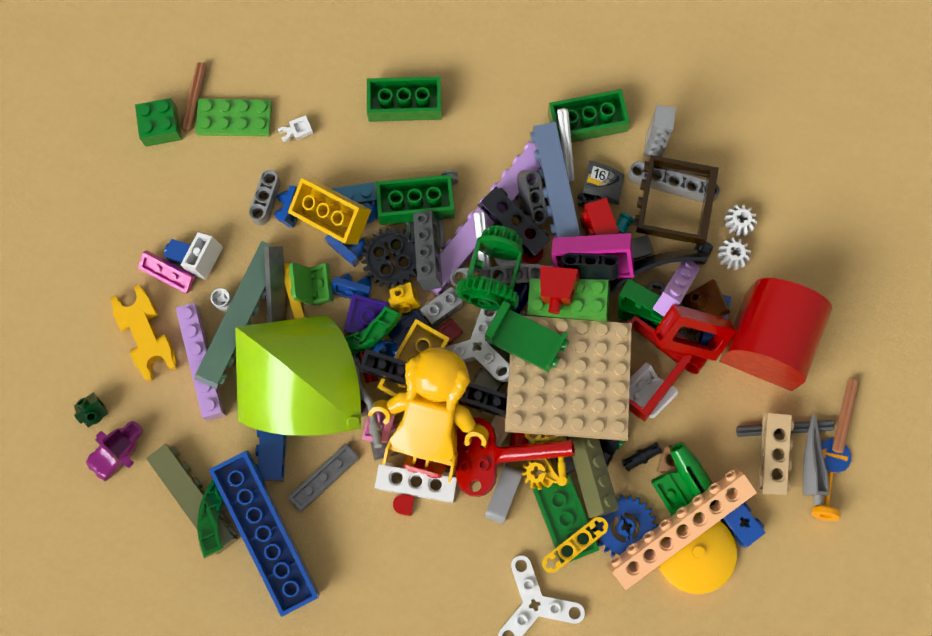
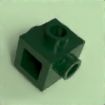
[74,392,108,428]

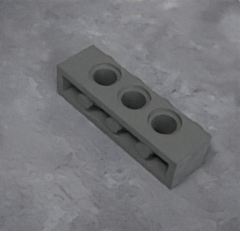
[413,210,443,291]

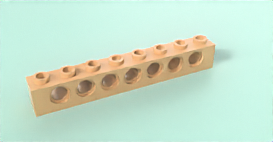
[607,468,757,590]

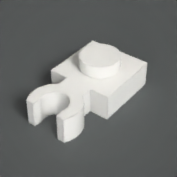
[278,115,313,142]

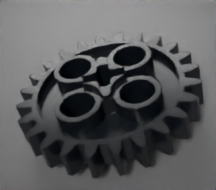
[361,227,417,289]

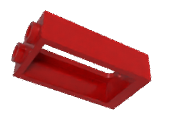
[652,304,736,361]

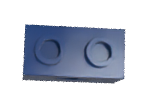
[721,502,766,548]

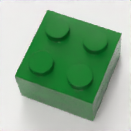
[135,98,182,147]

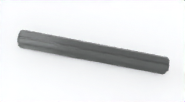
[736,420,834,437]

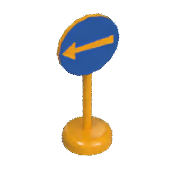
[811,439,851,521]

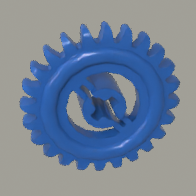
[592,494,658,558]

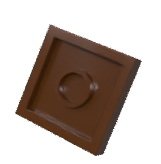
[682,279,730,331]

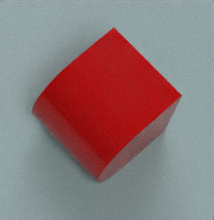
[719,278,832,391]

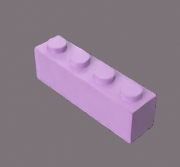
[653,261,700,316]

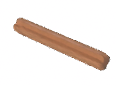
[181,62,207,131]
[832,378,859,453]

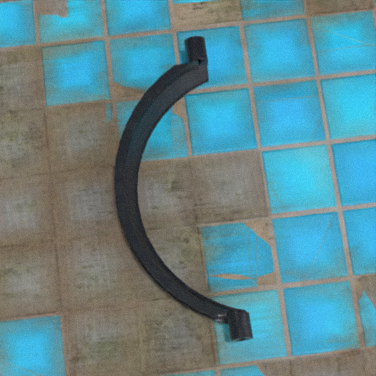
[599,241,714,468]

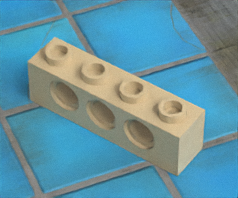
[758,413,794,495]

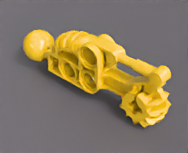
[521,433,569,490]

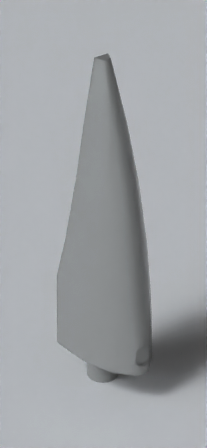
[803,415,829,505]

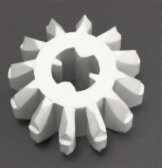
[724,204,757,237]
[717,237,751,270]

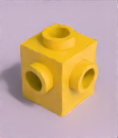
[389,282,421,314]

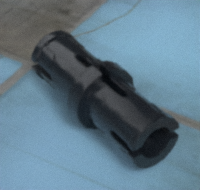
[622,442,662,471]

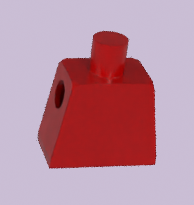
[540,266,580,314]

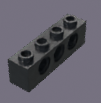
[477,186,551,259]

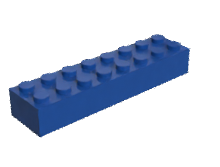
[209,450,320,617]

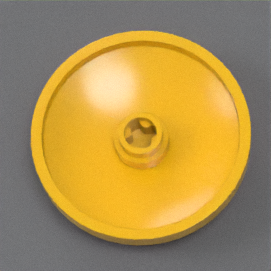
[658,512,737,594]

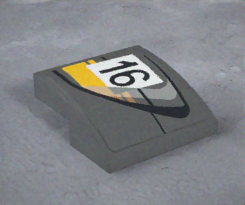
[583,160,624,205]

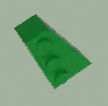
[618,278,664,330]

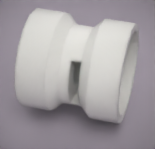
[211,288,233,311]

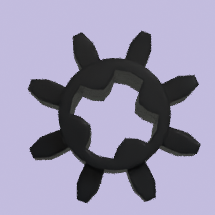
[577,193,600,208]

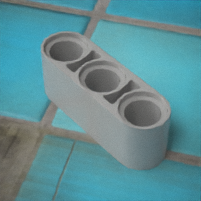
[249,170,281,226]
[485,463,523,525]

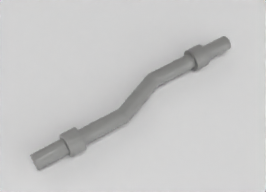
[352,354,382,448]

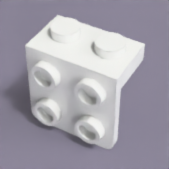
[629,363,679,418]

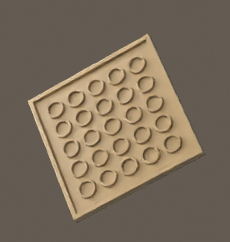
[505,316,632,441]

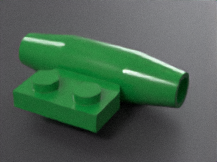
[651,442,716,515]

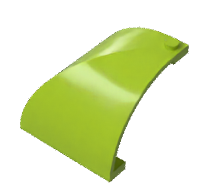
[235,315,361,436]

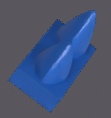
[274,186,298,228]
[325,235,365,267]
[332,273,371,299]

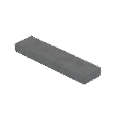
[264,246,286,323]
[288,443,360,512]

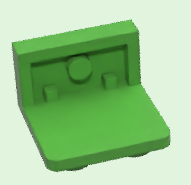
[289,262,334,306]

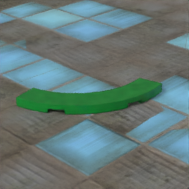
[344,306,403,355]
[197,480,224,558]

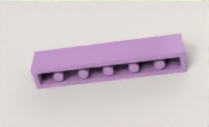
[176,303,226,421]

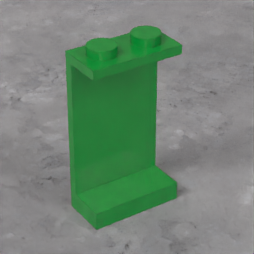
[485,301,569,373]

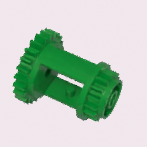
[455,225,524,311]

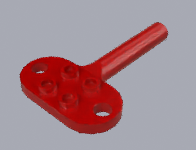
[456,417,575,497]

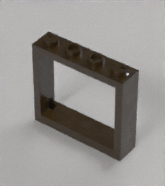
[633,155,719,245]

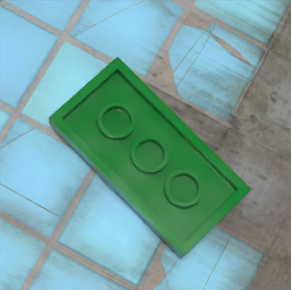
[532,475,599,564]

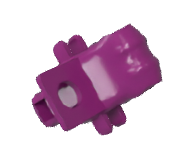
[86,421,143,481]

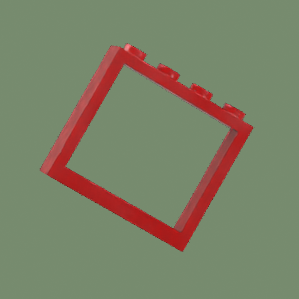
[625,316,693,422]

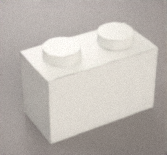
[181,232,223,280]

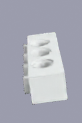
[374,462,457,503]

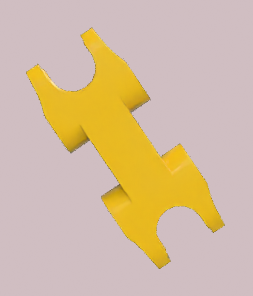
[110,284,178,382]

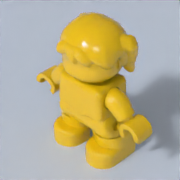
[368,348,489,482]

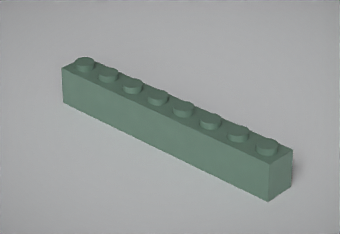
[195,241,272,389]

